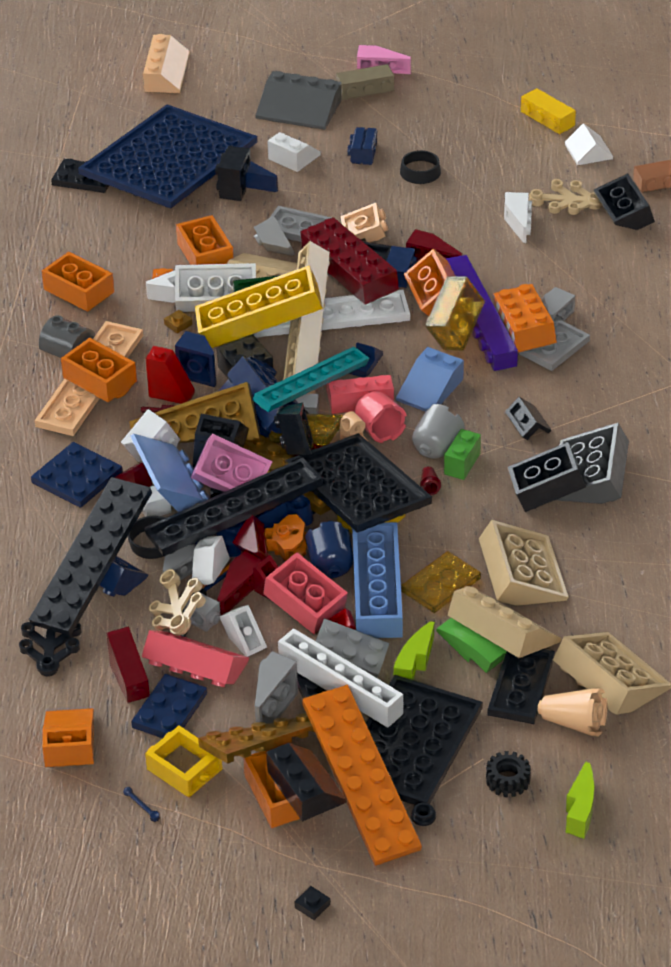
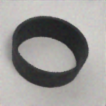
[400,150,441,184]
[127,516,165,559]

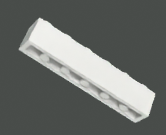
[278,628,403,728]

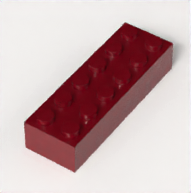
[300,217,399,305]

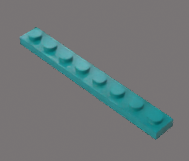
[253,347,369,412]

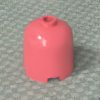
[355,391,407,443]

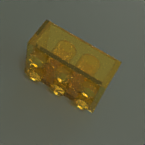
[425,276,485,351]

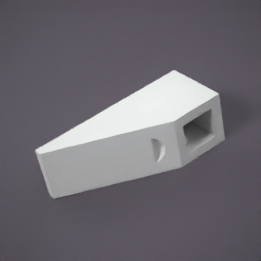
[504,192,532,243]

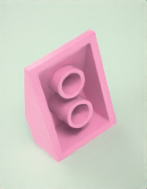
[191,434,272,492]

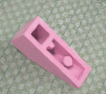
[357,45,411,74]

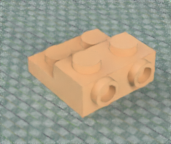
[341,203,388,243]

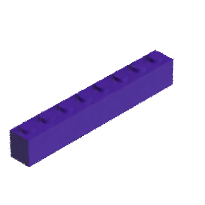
[446,255,518,371]

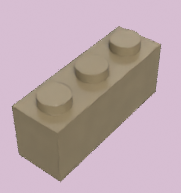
[336,64,394,100]

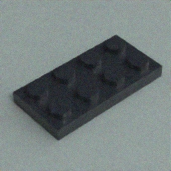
[487,649,555,724]

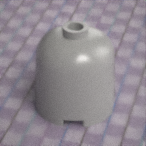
[412,404,465,459]

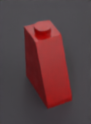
[145,346,195,404]

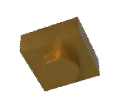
[164,310,193,334]

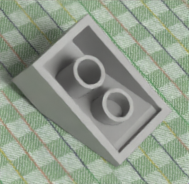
[255,651,298,724]

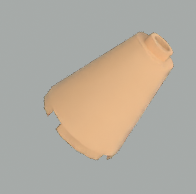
[538,688,607,737]

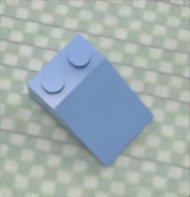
[396,347,464,412]

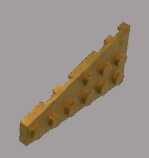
[129,382,262,443]
[198,713,315,764]

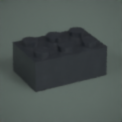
[508,442,586,512]

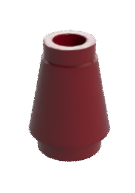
[420,466,441,495]

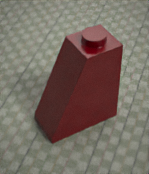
[106,626,150,703]

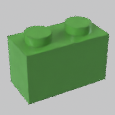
[444,429,481,480]

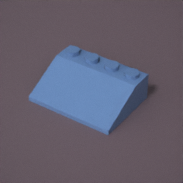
[130,434,210,512]

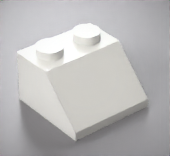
[268,132,321,172]
[121,409,180,462]

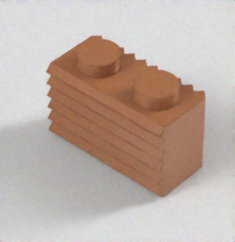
[633,160,671,193]

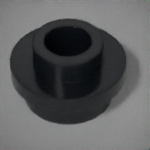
[411,802,436,826]

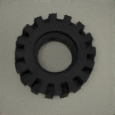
[486,751,531,797]

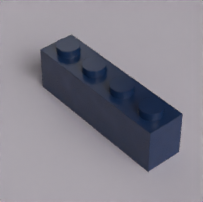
[227,356,289,434]

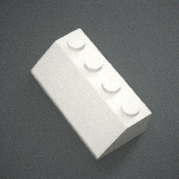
[175,263,256,312]

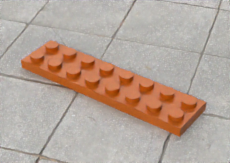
[302,684,422,866]

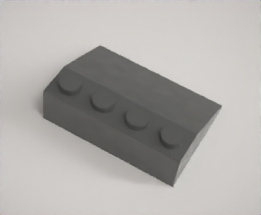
[256,71,342,130]
[557,423,629,504]

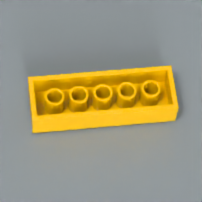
[195,265,323,348]

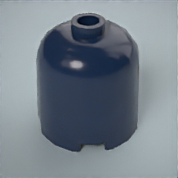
[305,521,353,579]

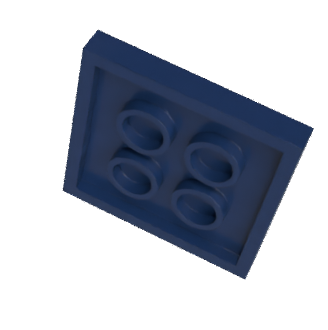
[31,442,123,508]

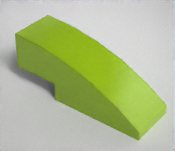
[393,621,435,680]
[566,761,594,839]

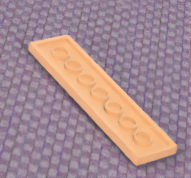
[34,321,143,436]

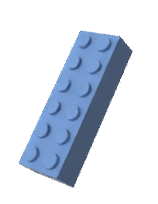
[352,522,403,638]

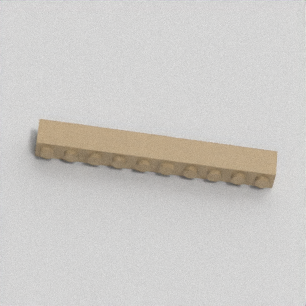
[283,241,330,394]

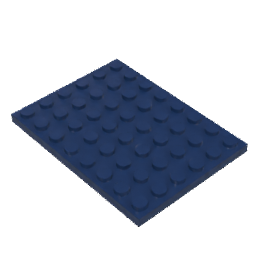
[78,104,257,208]

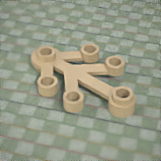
[529,179,602,215]
[149,569,206,636]

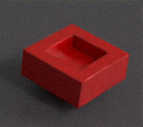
[328,608,356,630]

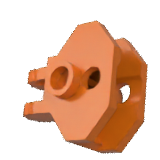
[265,514,307,561]

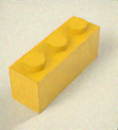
[521,88,576,134]

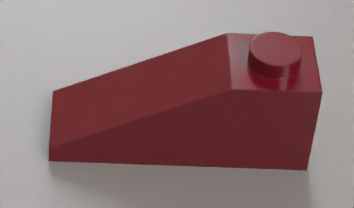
[406,229,462,261]
[217,550,262,616]

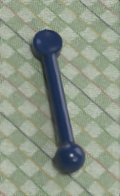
[123,787,160,822]

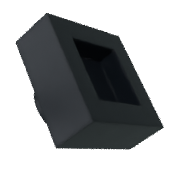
[294,886,331,920]

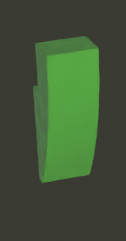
[436,618,507,673]

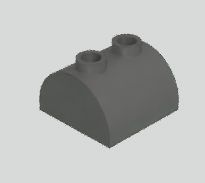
[39,315,95,358]

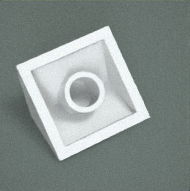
[565,123,613,165]

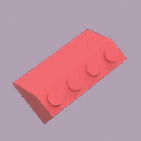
[142,630,250,687]

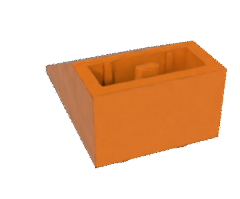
[42,708,94,767]

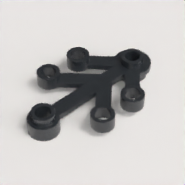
[19,622,82,677]

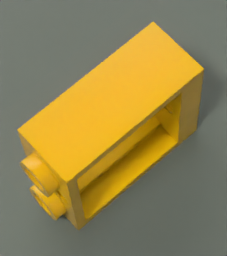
[145,725,223,798]

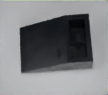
[192,413,249,469]

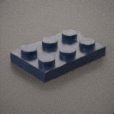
[131,674,207,738]

